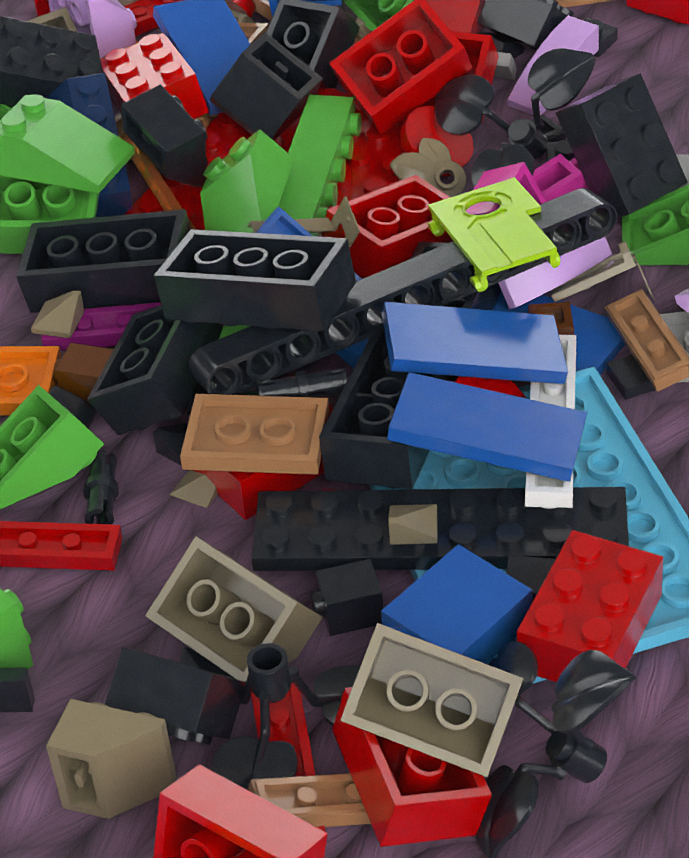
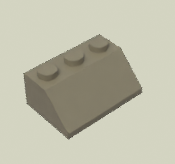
[145,536,323,682]
[340,623,524,777]

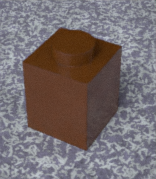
[53,343,114,403]

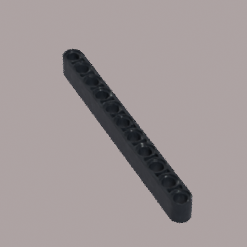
[189,188,618,395]

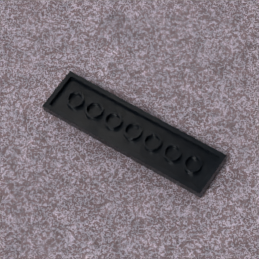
[251,487,629,571]

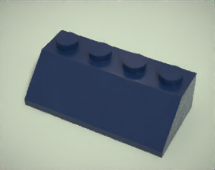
[46,73,132,217]

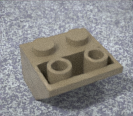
[46,699,177,819]

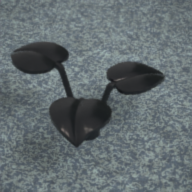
[434,48,596,187]
[475,641,636,858]
[180,643,361,790]

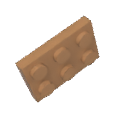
[180,394,329,474]

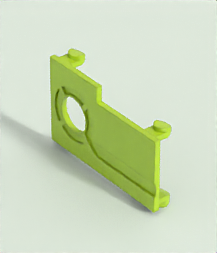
[427,177,561,292]

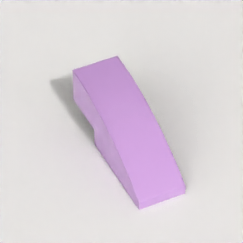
[508,15,599,115]
[498,237,612,309]

